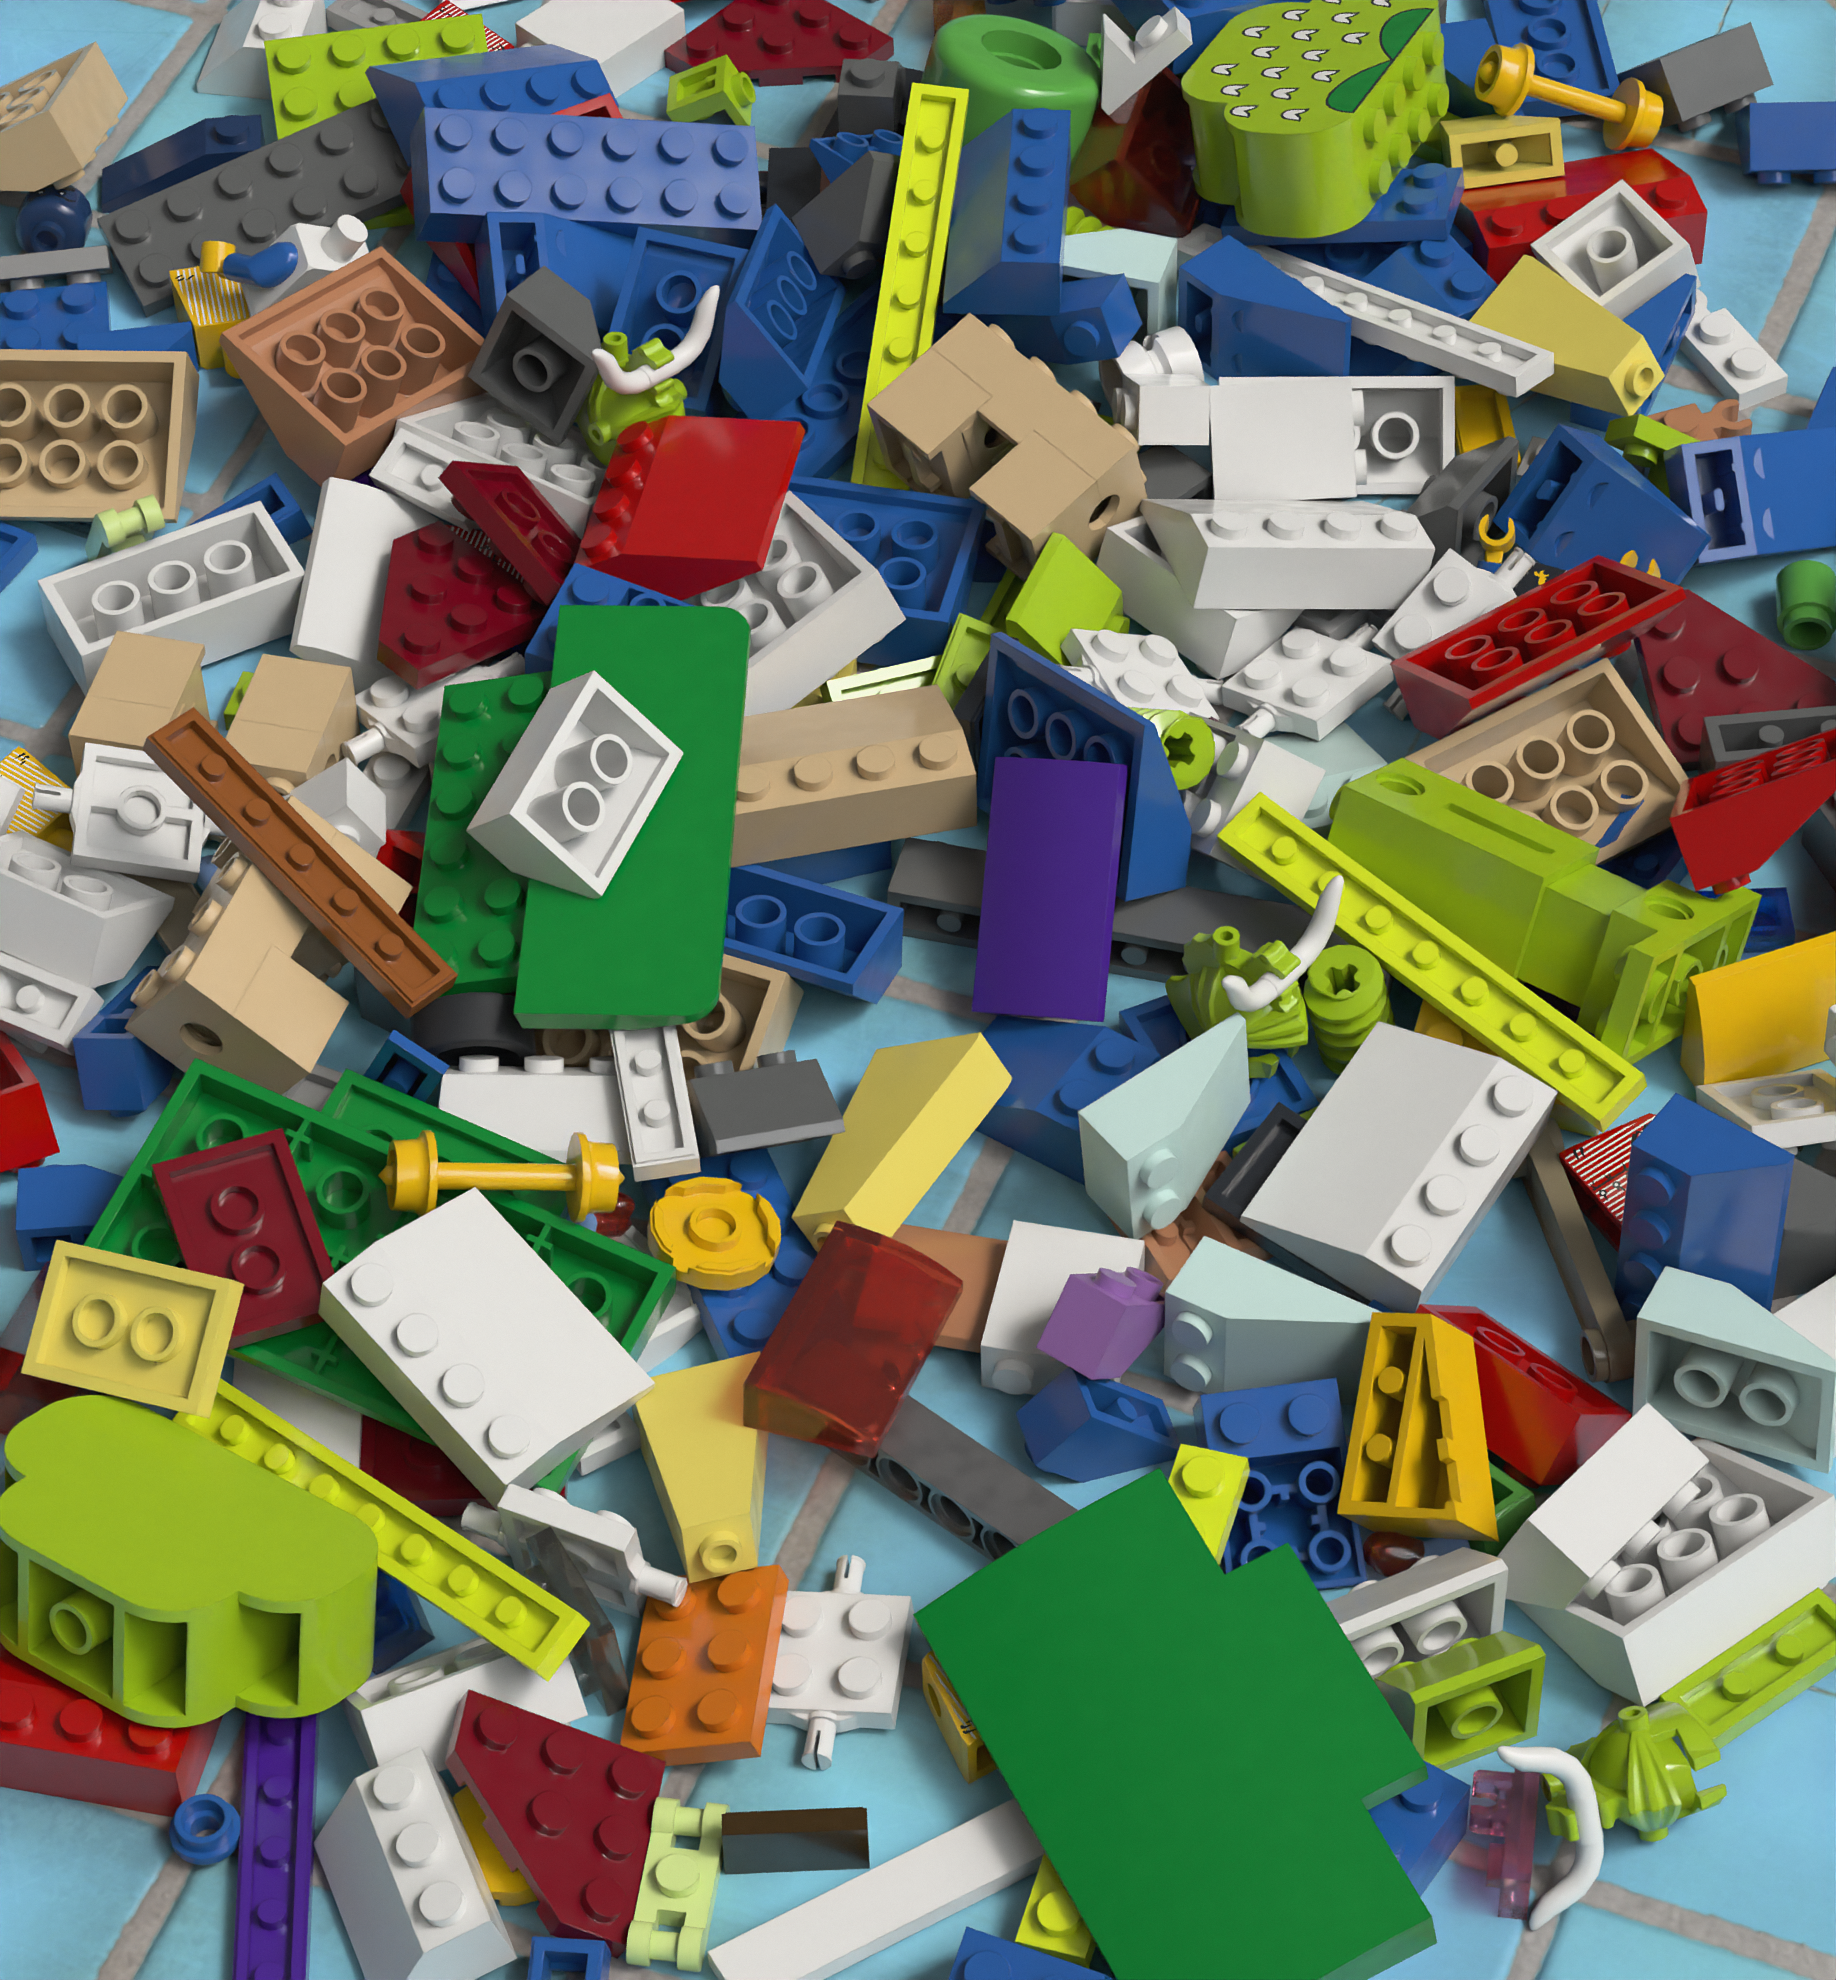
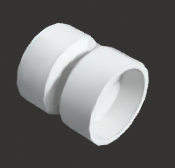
[1098,326,1204,409]

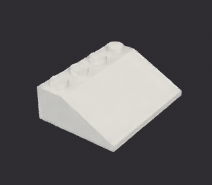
[393,392,608,540]
[682,490,906,716]
[1140,499,1435,609]
[1240,1021,1558,1313]
[319,1187,655,1512]
[1512,1437,1836,1707]

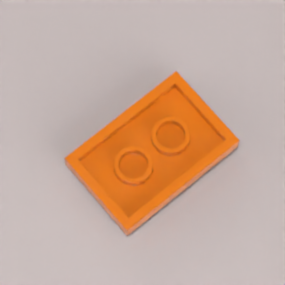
[620,1564,789,1766]

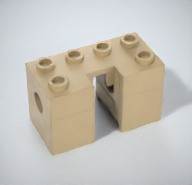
[867,313,1148,582]
[68,631,361,843]
[125,795,413,1095]

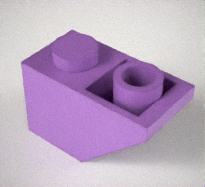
[1036,1267,1165,1380]

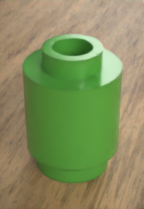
[1775,560,1836,650]

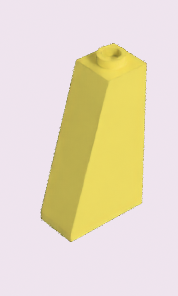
[1469,255,1665,417]
[792,1032,1012,1262]
[631,1351,770,1583]

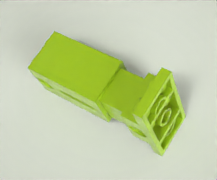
[1327,758,1762,1065]

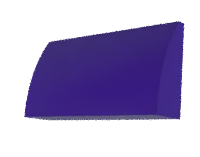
[971,757,1128,1022]

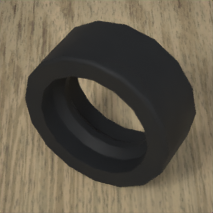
[410,992,536,1067]

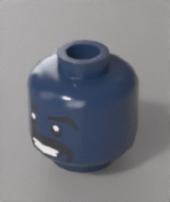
[15,183,93,254]

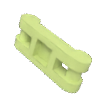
[85,494,165,562]
[626,1797,730,1972]

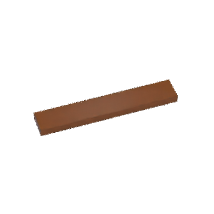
[142,707,458,1019]

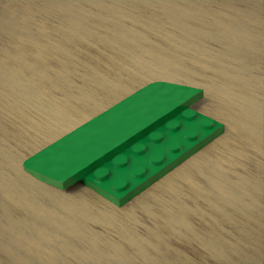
[414,605,751,1030]

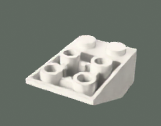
[1178,712,1326,884]

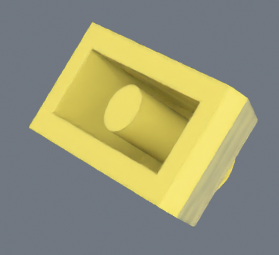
[1440,114,1565,189]

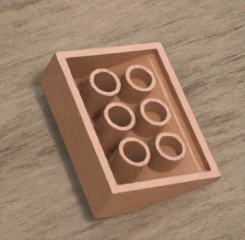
[219,246,488,488]

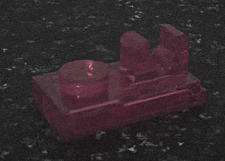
[1469,1768,1540,1920]

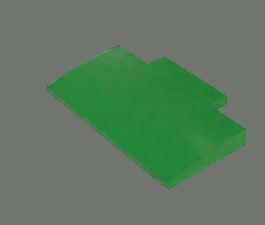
[83,1058,676,1494]
[913,1467,1437,1980]

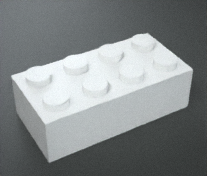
[37,501,305,697]

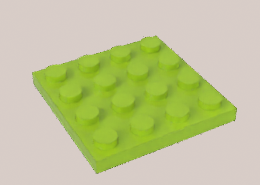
[264,13,488,230]

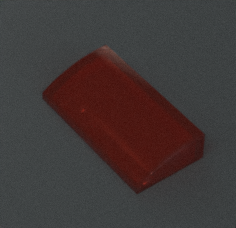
[743,1220,963,1458]

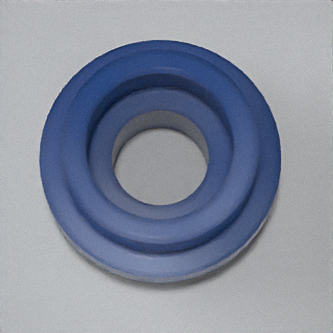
[169,1794,240,1865]

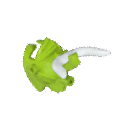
[576,285,720,467]
[1165,875,1344,1079]
[1497,1701,1727,1931]

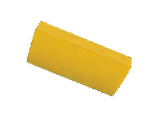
[1680,931,1836,1089]

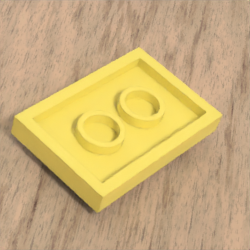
[21,1240,244,1419]

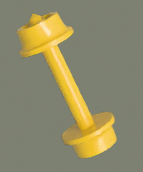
[1475,42,1663,151]
[378,1130,625,1223]

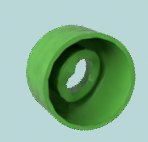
[920,14,1101,187]

